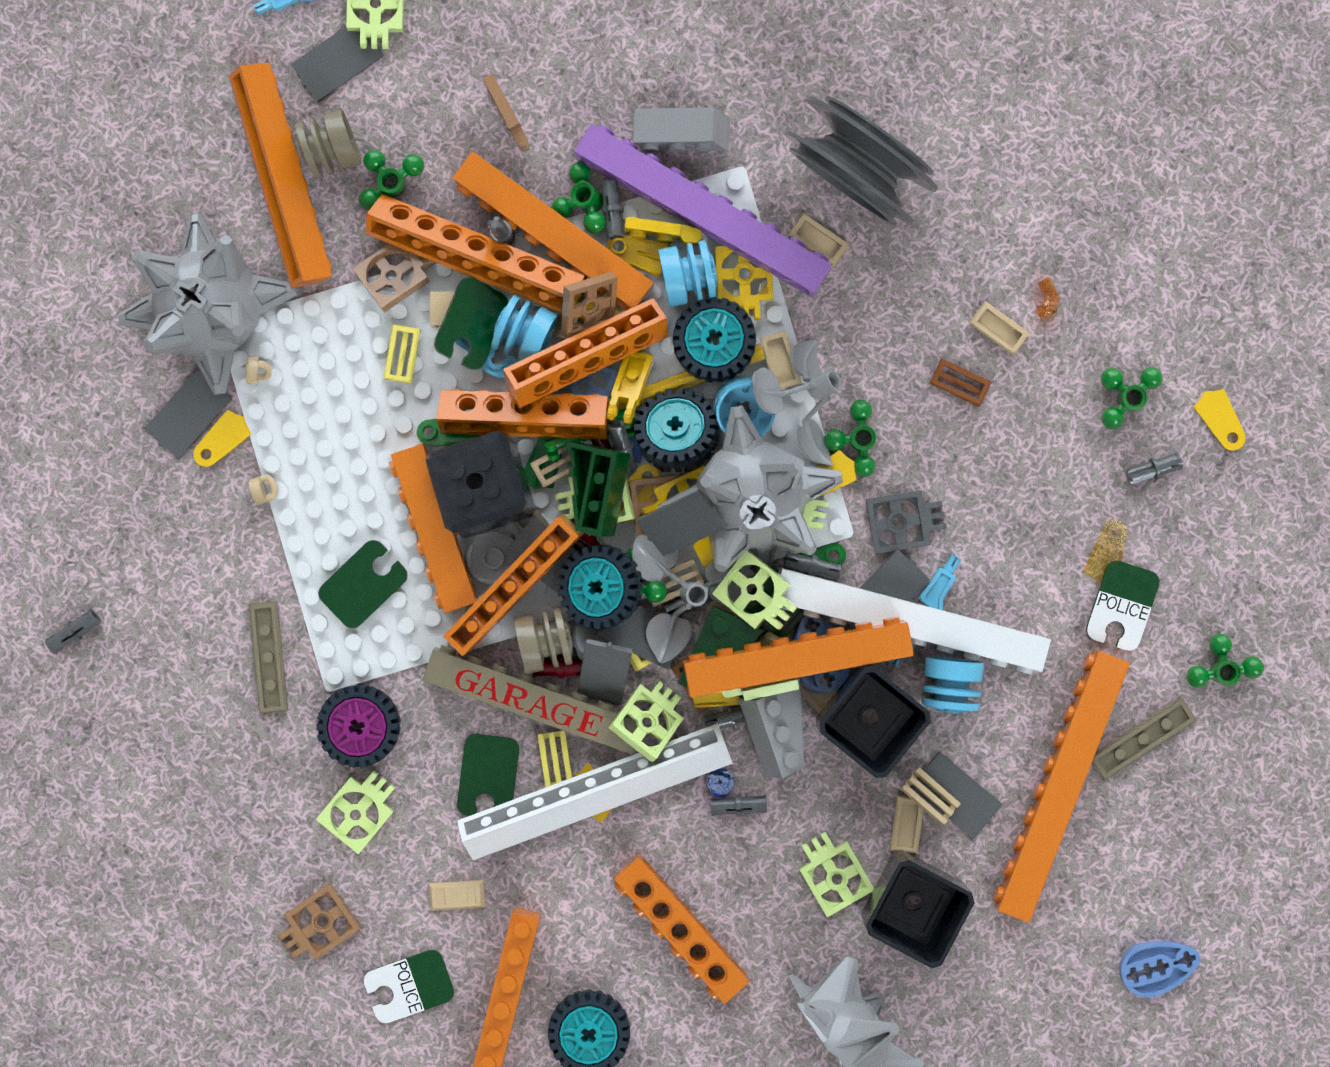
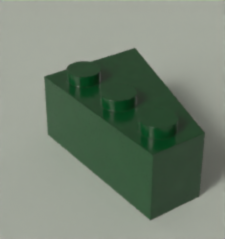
[566,442,630,537]
[677,605,764,688]

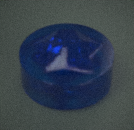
[706,768,735,797]

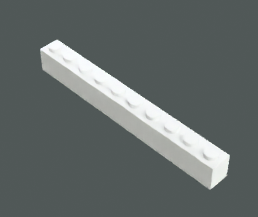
[772,567,1051,675]
[458,723,733,860]

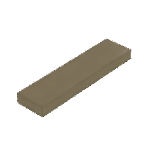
[249,601,288,714]
[1092,696,1197,781]

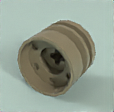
[295,108,361,179]
[514,607,573,674]

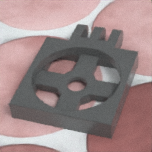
[866,490,946,554]

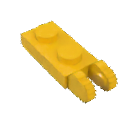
[624,217,703,247]
[607,352,654,424]

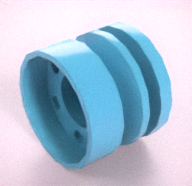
[658,240,718,308]
[491,295,559,361]
[713,376,775,437]
[921,657,984,713]

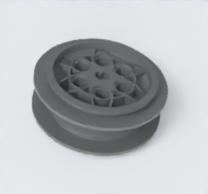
[784,96,938,226]

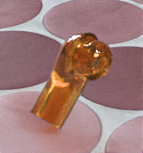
[1036,277,1060,319]

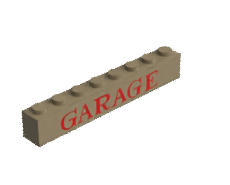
[422,644,644,755]

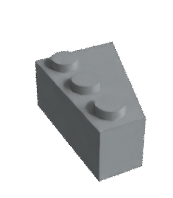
[633,107,730,152]
[738,679,804,778]

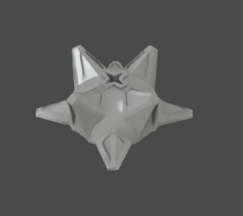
[118,214,297,395]
[658,405,843,575]
[789,955,924,1067]

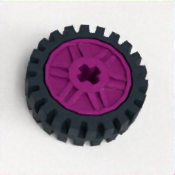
[316,684,401,768]

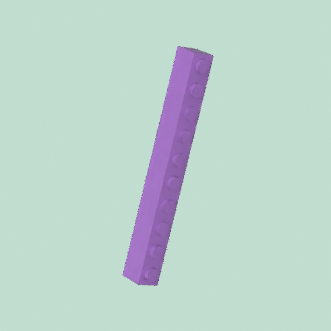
[574,123,832,298]

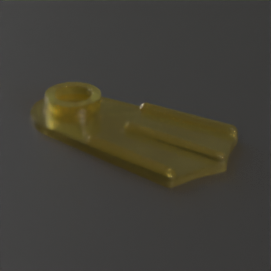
[1083,520,1127,583]

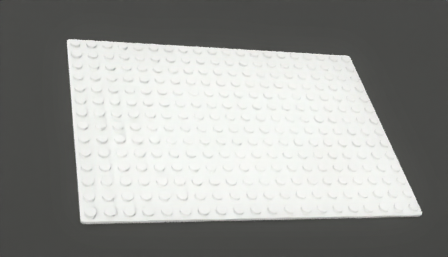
[231,167,853,692]

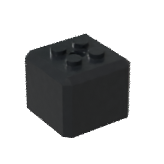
[425,430,536,538]
[815,664,931,778]
[861,850,975,968]

